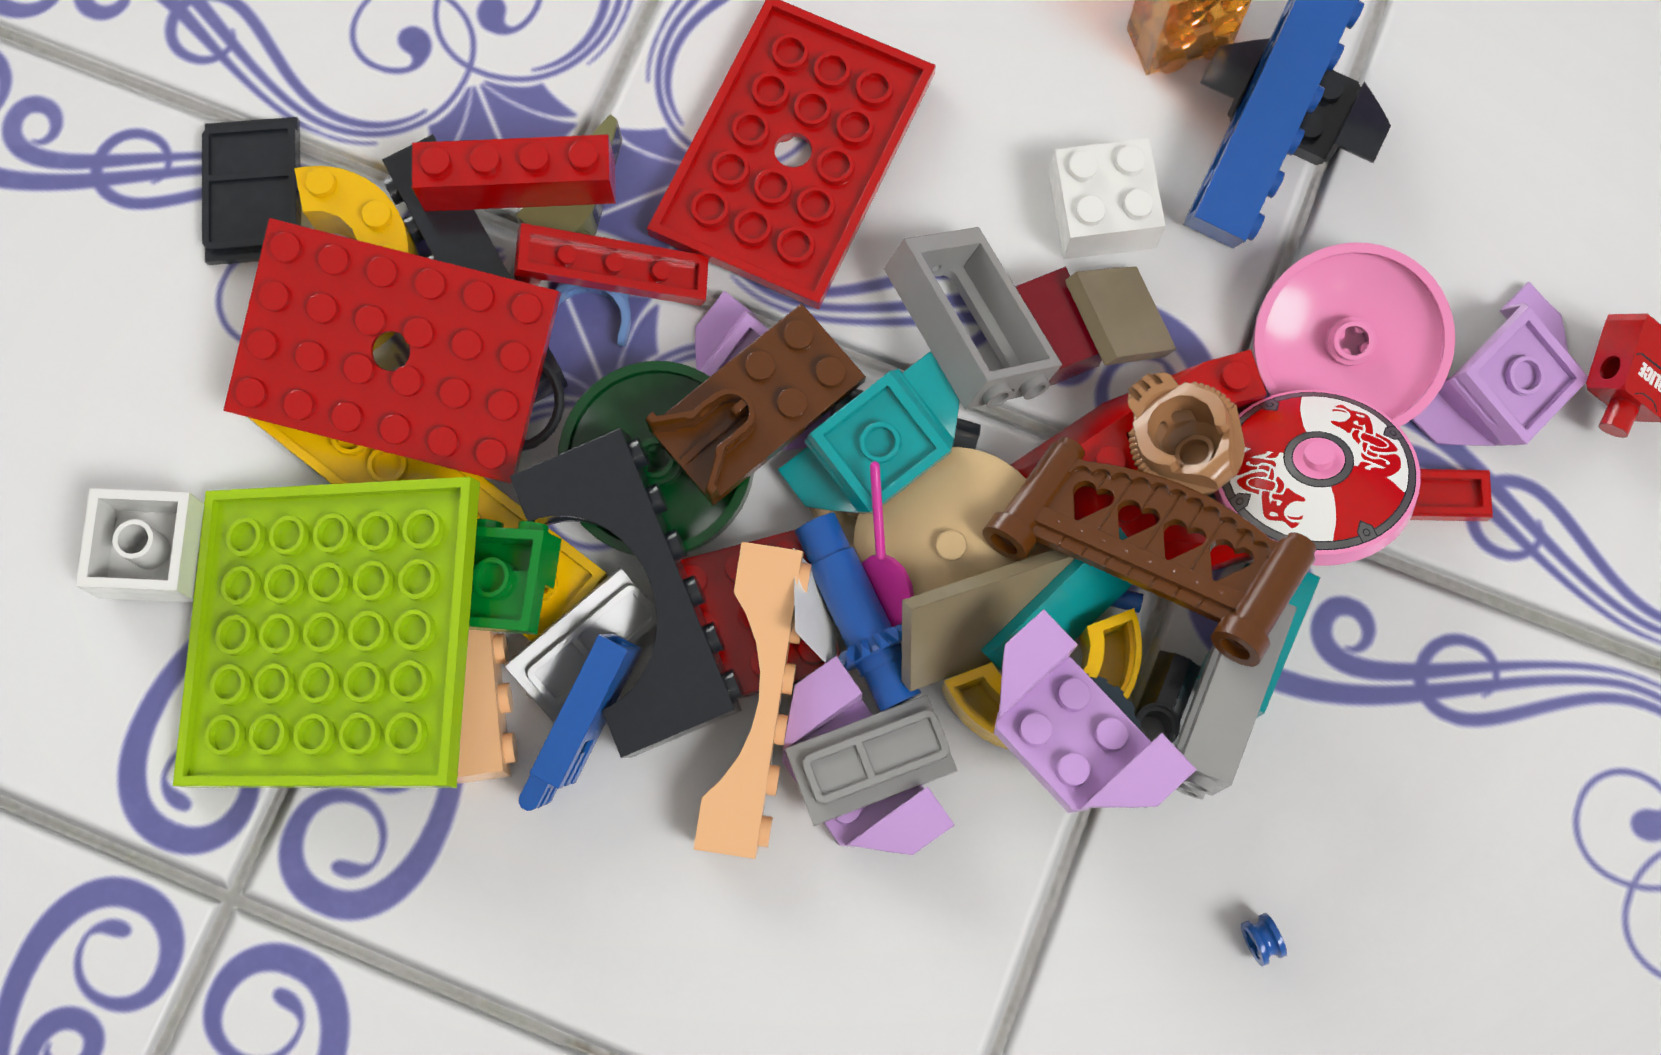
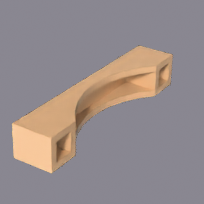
[694,542,812,859]

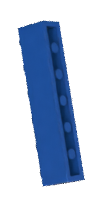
[1183,0,1364,249]

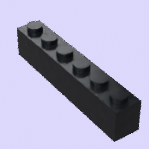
[382,134,568,403]

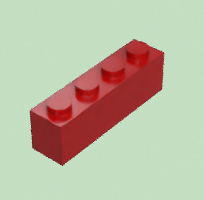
[412,134,616,212]

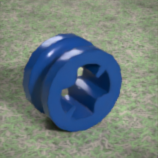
[1241,913,1287,966]

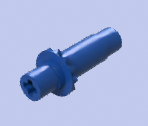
[794,512,921,712]

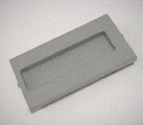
[503,567,657,723]
[785,695,958,826]

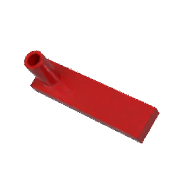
[514,223,709,306]

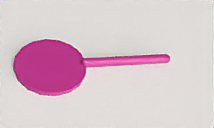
[862,461,914,627]

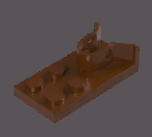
[646,303,866,506]

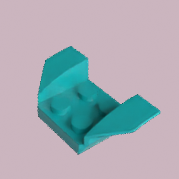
[778,351,960,514]

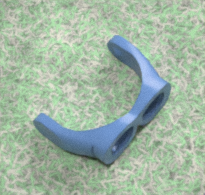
[555,283,631,347]

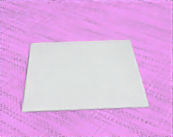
[793,548,837,663]

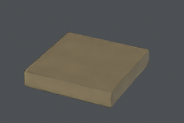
[1065,266,1176,366]

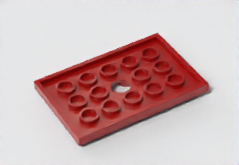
[647,0,936,310]
[223,218,561,484]

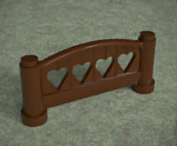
[982,437,1316,667]

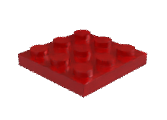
[681,529,840,699]

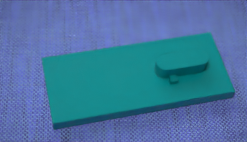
[981,527,1133,671]

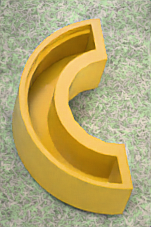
[294,166,419,351]
[941,608,1142,750]

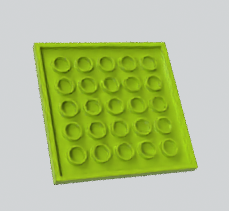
[173,477,480,788]

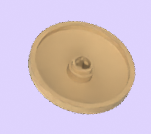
[853,447,1053,625]

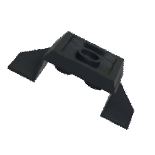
[1200,38,1391,165]

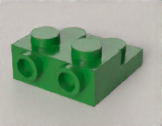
[469,519,562,635]

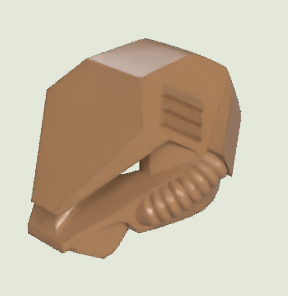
[1128,372,1245,496]

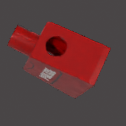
[1586,313,1661,438]

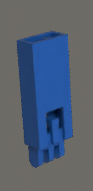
[518,634,643,811]

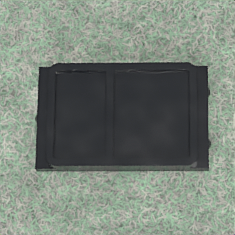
[202,117,301,265]

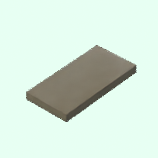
[901,549,1075,692]

